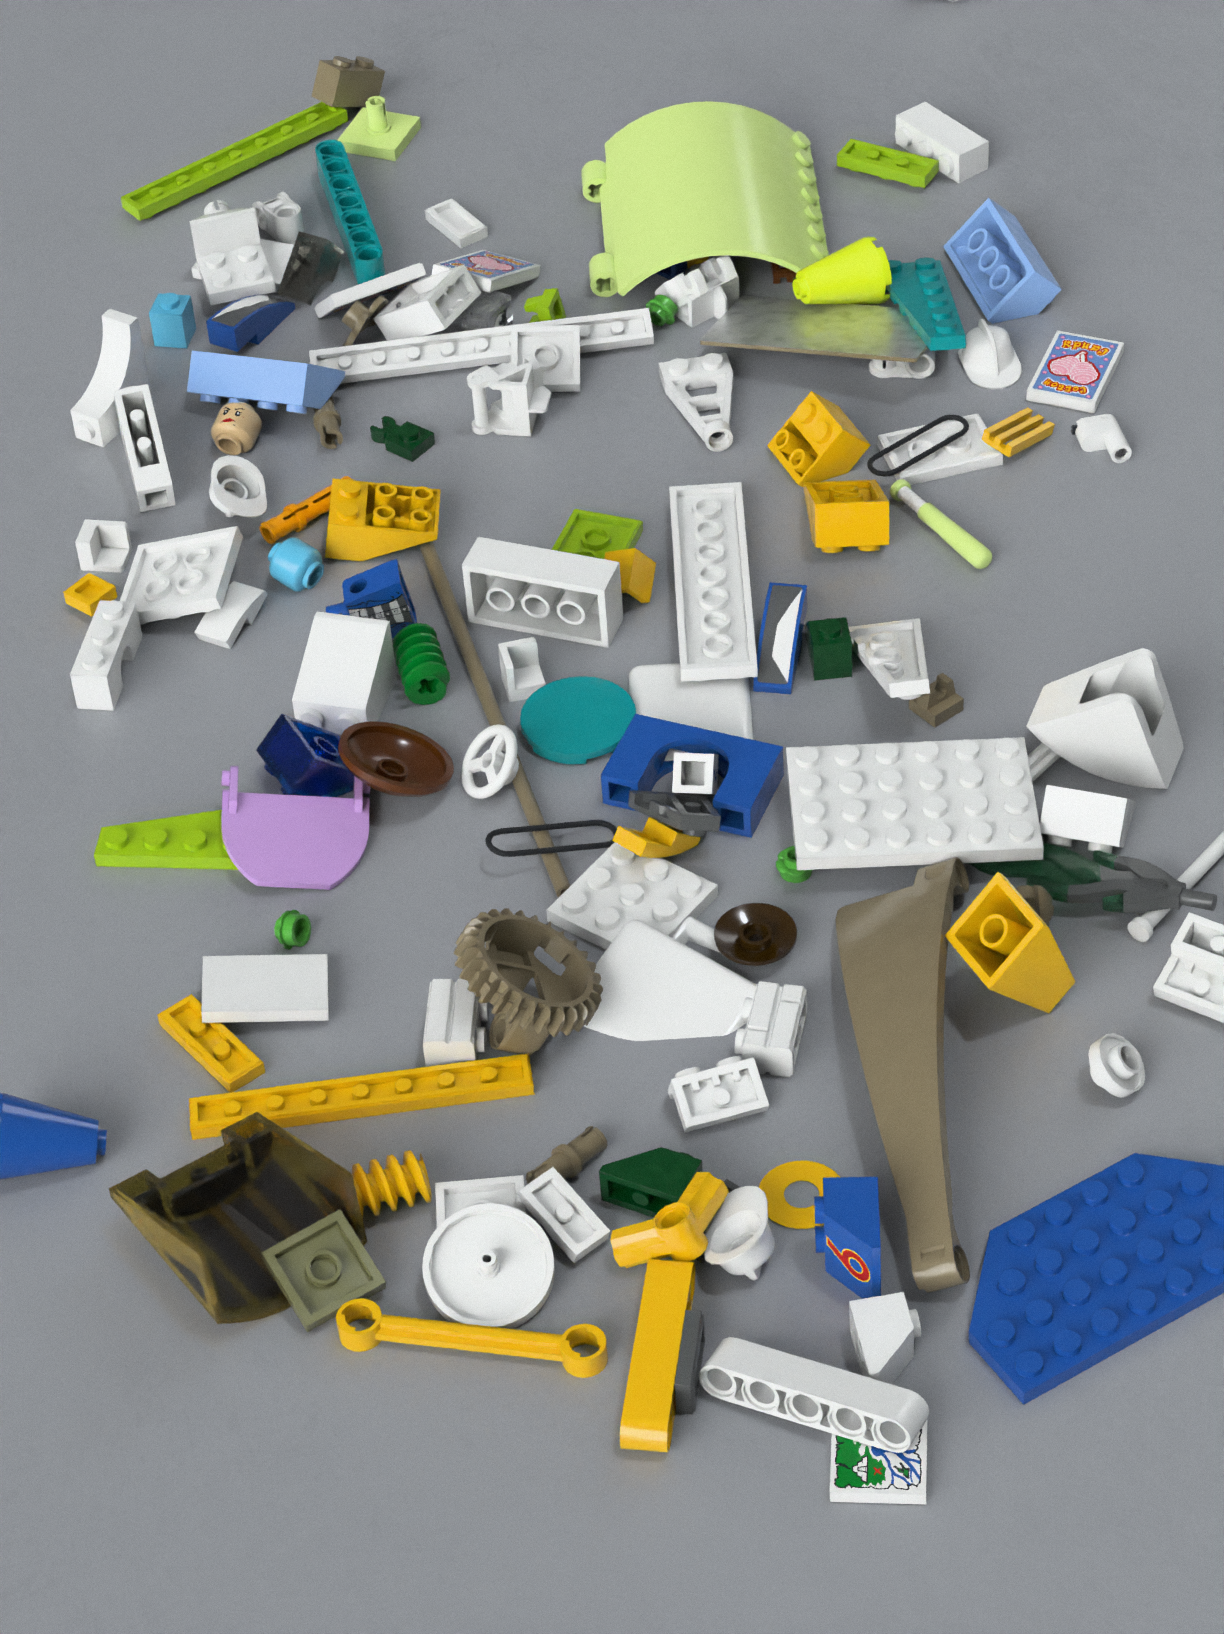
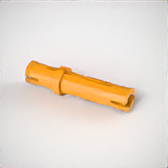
[259,476,351,544]

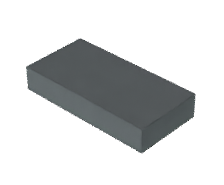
[674,1310,705,1414]

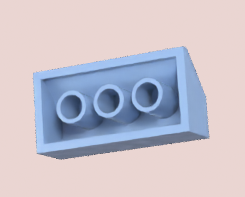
[943,198,1062,324]
[187,351,345,414]

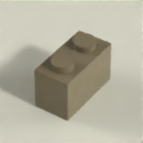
[312,56,385,107]

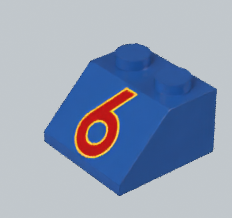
[814,1177,881,1299]

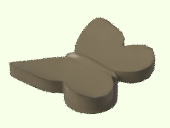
[342,295,389,346]

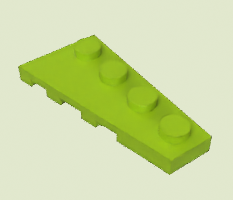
[94,810,238,870]

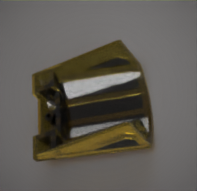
[108,1112,368,1324]

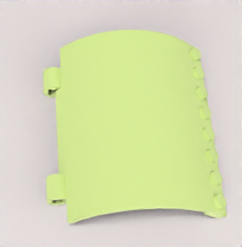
[581,101,829,297]

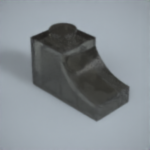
[277,231,344,306]

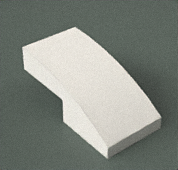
[194,581,267,649]

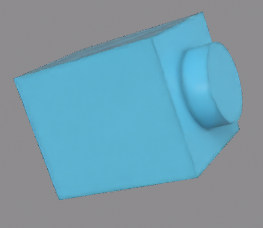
[149,293,196,349]

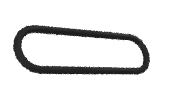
[867,415,969,477]
[485,820,617,857]

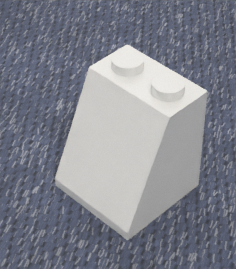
[292,611,397,735]

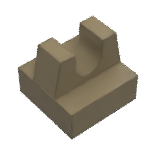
[909,672,964,728]

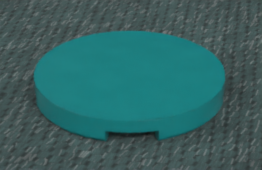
[520,676,636,764]

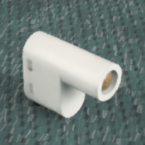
[1071,414,1132,463]

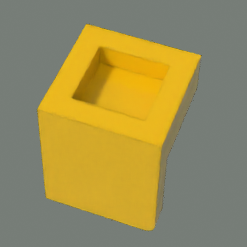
[604,548,656,603]

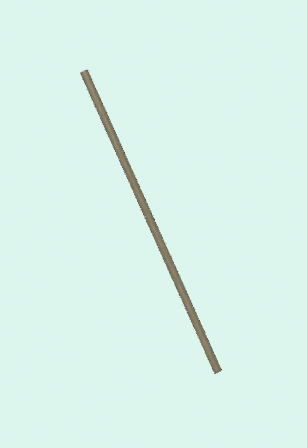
[419,541,570,897]

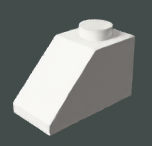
[849,1292,921,1384]

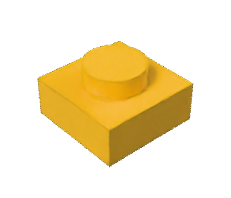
[63,573,118,617]

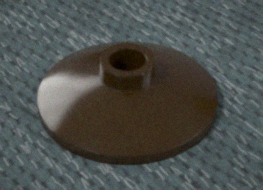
[714,903,797,966]

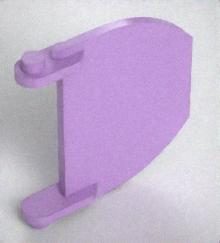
[221,766,370,890]

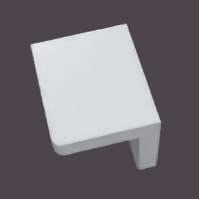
[75,519,132,573]
[498,637,546,702]

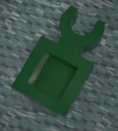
[370,416,435,462]

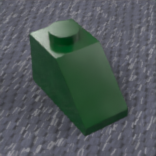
[804,617,852,681]
[599,1147,703,1218]

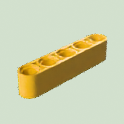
[620,1259,696,1453]

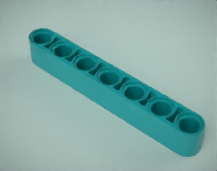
[315,140,386,285]

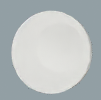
[422,1203,555,1329]

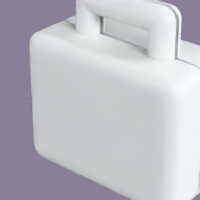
[629,663,754,761]
[584,916,756,1041]

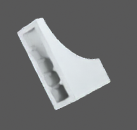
[70,309,153,447]

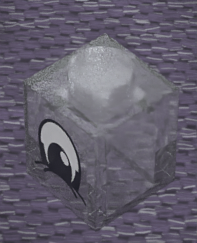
[461,290,513,331]

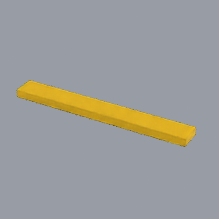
[189,1053,535,1140]

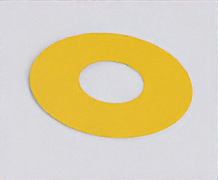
[759,1160,840,1229]

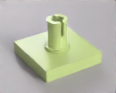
[338,96,421,161]

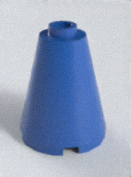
[0,1093,107,1180]

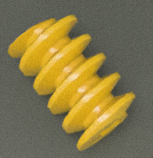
[334,1150,432,1221]

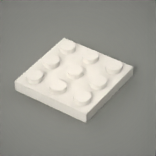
[120,526,243,625]
[546,842,718,950]

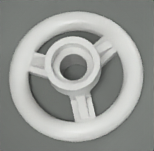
[461,724,519,799]

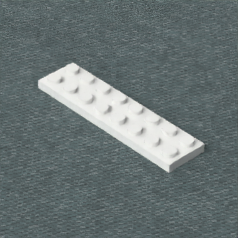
[669,482,758,682]

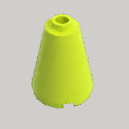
[792,236,892,304]

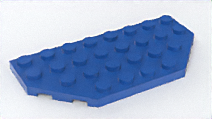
[969,1153,1224,1405]

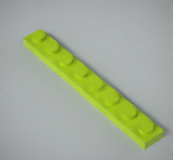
[121,102,348,221]

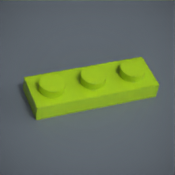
[837,139,939,188]

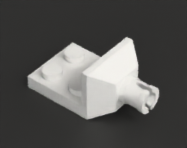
[189,200,276,305]

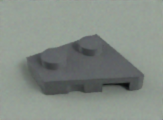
[628,790,721,837]

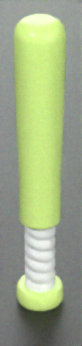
[890,479,992,569]

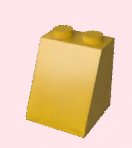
[945,872,1075,1013]

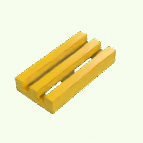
[982,407,1055,457]

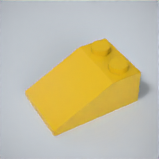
[804,479,889,553]

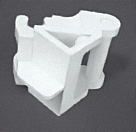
[655,255,739,328]
[467,354,551,437]

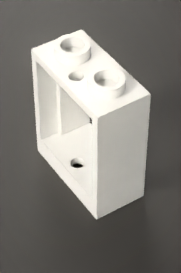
[373,265,482,341]

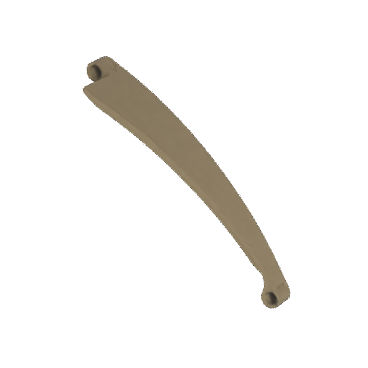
[835,857,970,1293]

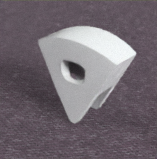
[1026,648,1184,789]

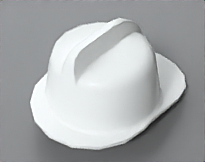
[958,319,1022,390]
[209,455,267,518]
[704,1186,775,1281]

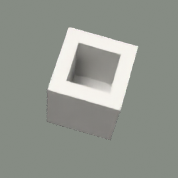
[672,752,719,795]

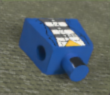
[326,559,417,639]

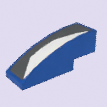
[206,295,296,352]
[753,582,808,694]

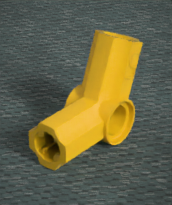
[610,1172,729,1268]

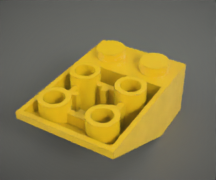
[325,478,441,561]

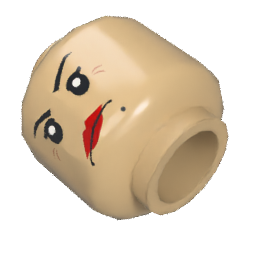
[211,402,262,455]

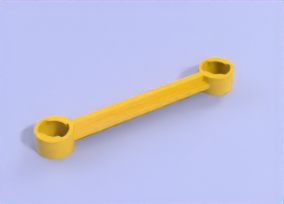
[336,1298,608,1378]

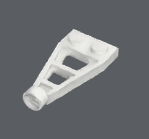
[659,353,734,452]

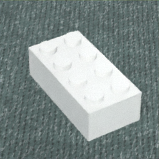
[462,537,624,648]

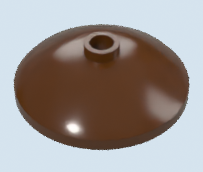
[338,721,454,797]

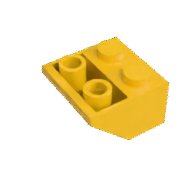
[767,391,871,487]

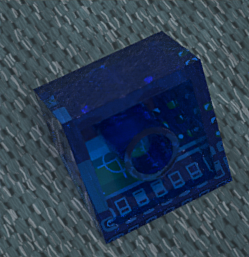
[256,714,354,797]

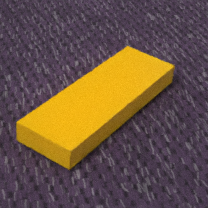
[157,994,265,1093]

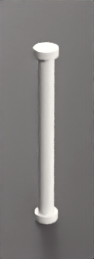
[1128,831,1224,942]

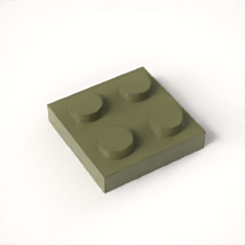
[262,1209,386,1332]

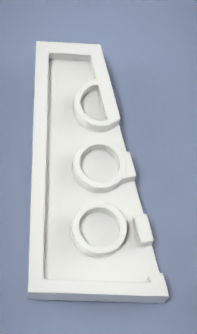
[849,618,930,700]

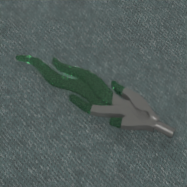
[969,844,1217,913]

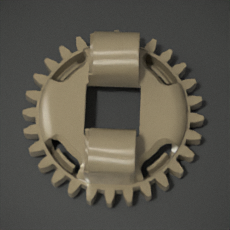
[453,908,603,1056]

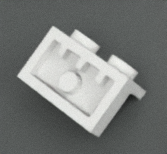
[668,1056,769,1133]

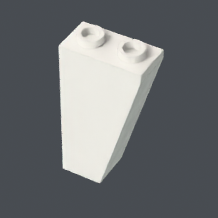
[113,384,176,512]

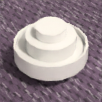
[1088,1033,1145,1098]

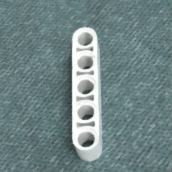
[699,1337,929,1453]

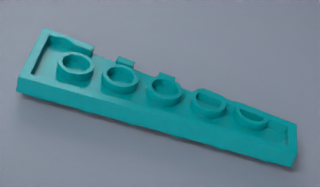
[885,257,966,351]

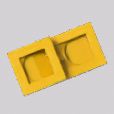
[612,817,701,858]

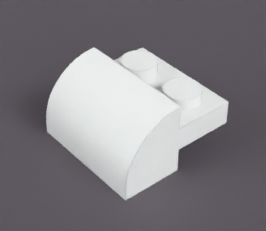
[1153,912,1224,1023]

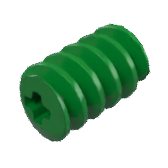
[392,623,450,705]

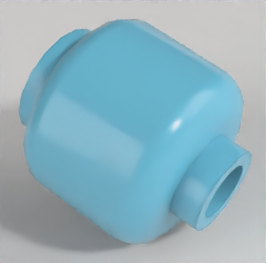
[268,537,324,592]

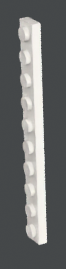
[309,308,654,384]

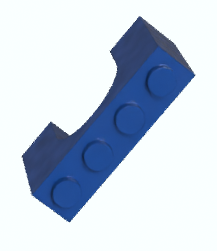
[601,714,784,838]

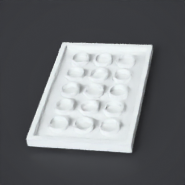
[786,737,1044,870]

